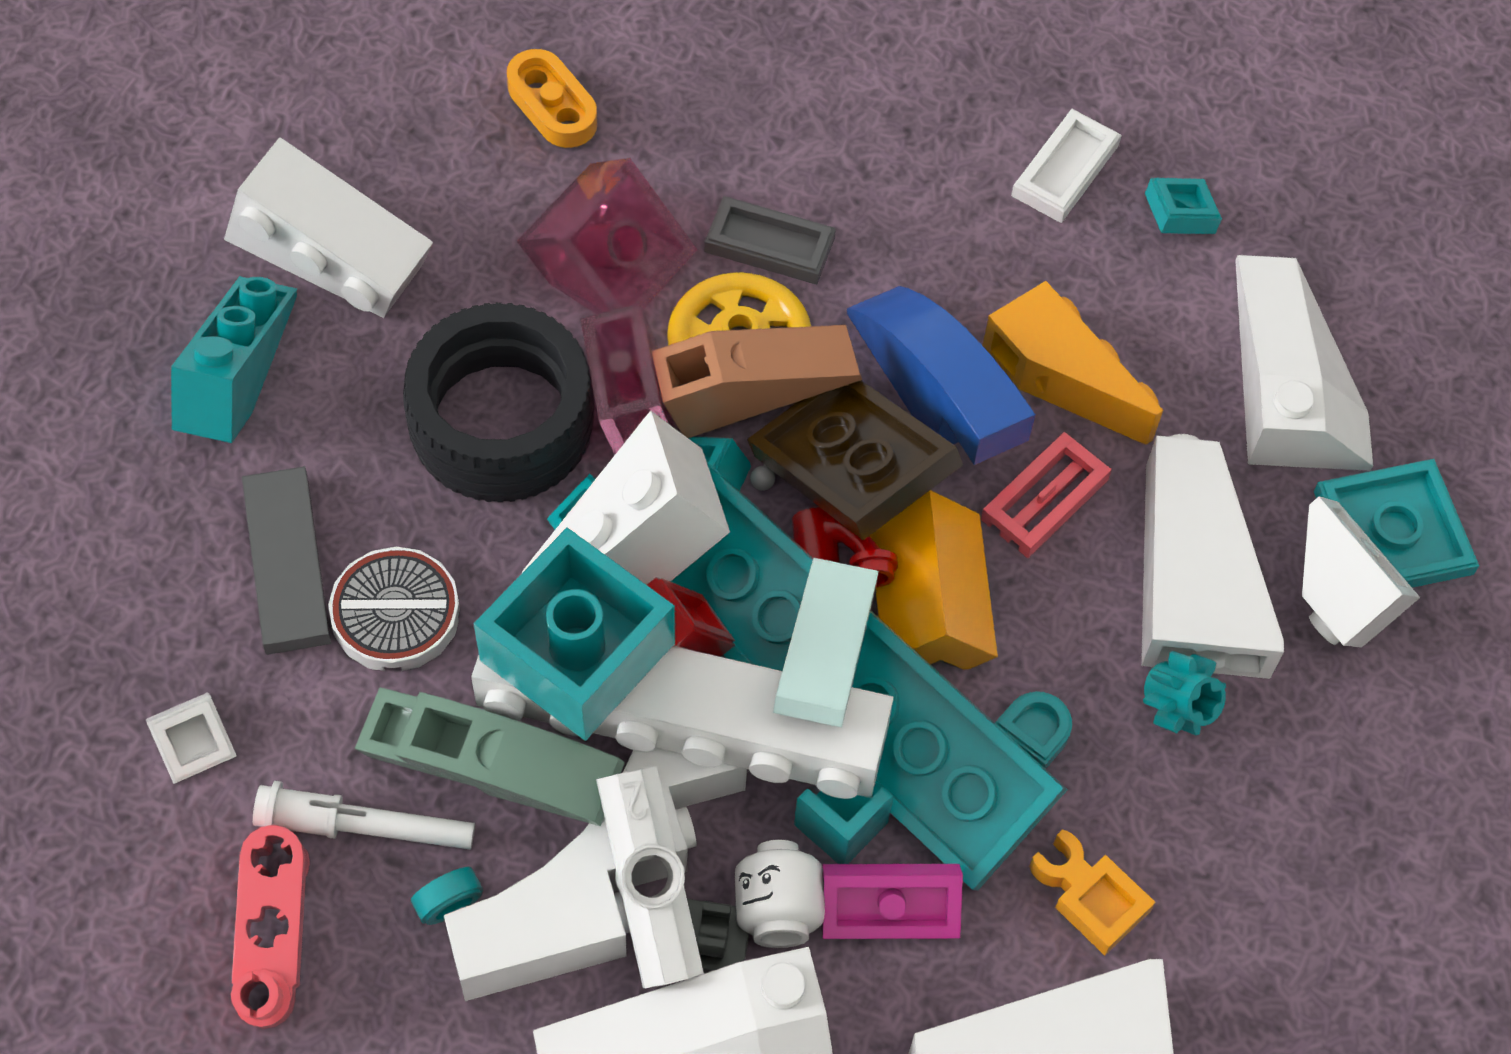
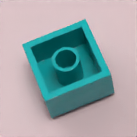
[473,527,675,741]

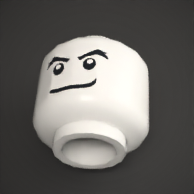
[735,840,825,948]

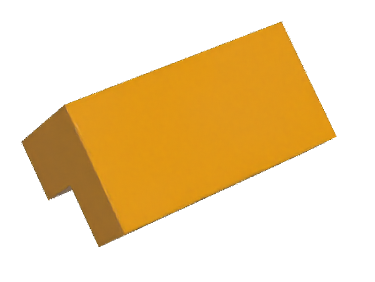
[870,490,998,670]

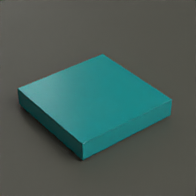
[1313,459,1479,588]

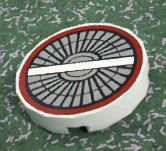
[328,546,460,671]

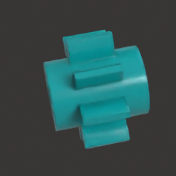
[1143,651,1226,736]

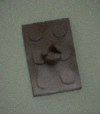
[747,380,963,540]

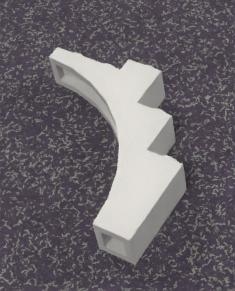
[444,644,747,1001]

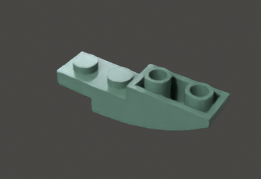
[355,687,625,826]

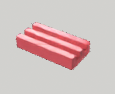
[980,432,1112,558]

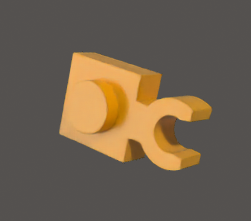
[1029,829,1156,956]

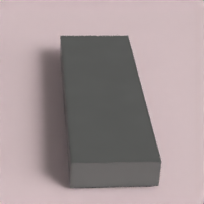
[242,466,331,655]

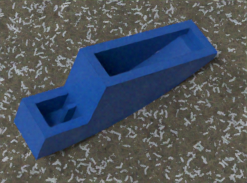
[847,286,1036,465]

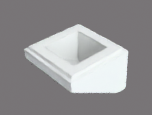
[146,693,236,784]

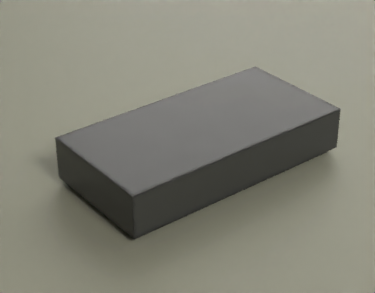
[704,196,836,285]

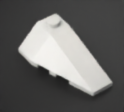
[1236,255,1373,471]

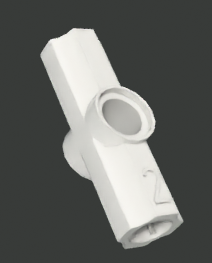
[596,766,704,988]

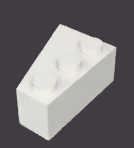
[224,137,433,318]
[522,411,730,585]

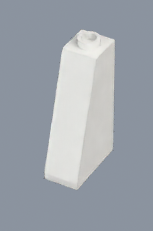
[1142,434,1284,679]
[909,959,1174,1054]

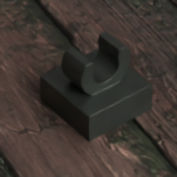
[687,899,749,976]

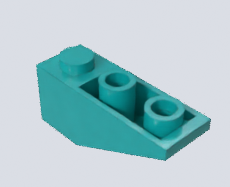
[171,276,297,443]

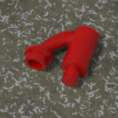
[792,508,898,588]

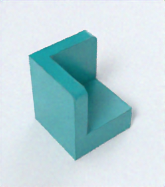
[794,787,894,864]

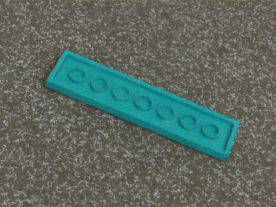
[670,461,1068,891]

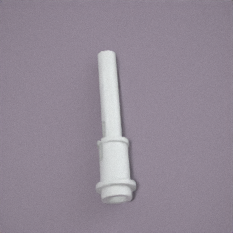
[253,781,475,850]

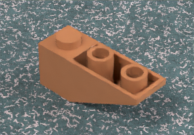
[651,325,862,438]

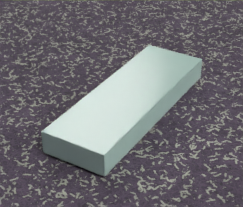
[773,558,879,728]

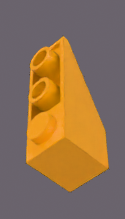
[982,281,1163,445]

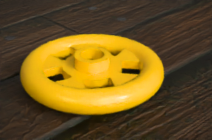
[667,272,811,345]

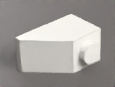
[1302,497,1420,647]

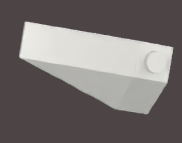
[533,947,833,1054]

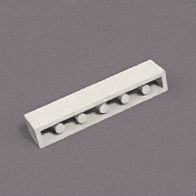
[471,646,893,799]

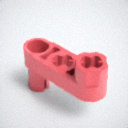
[231,825,310,1029]

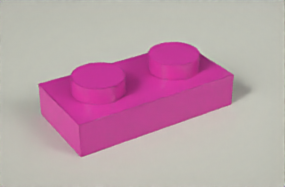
[821,864,963,939]

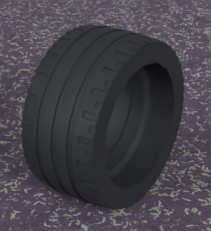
[403,302,594,502]

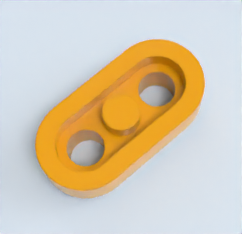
[506,49,597,148]

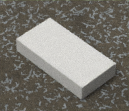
[1011,109,1122,223]

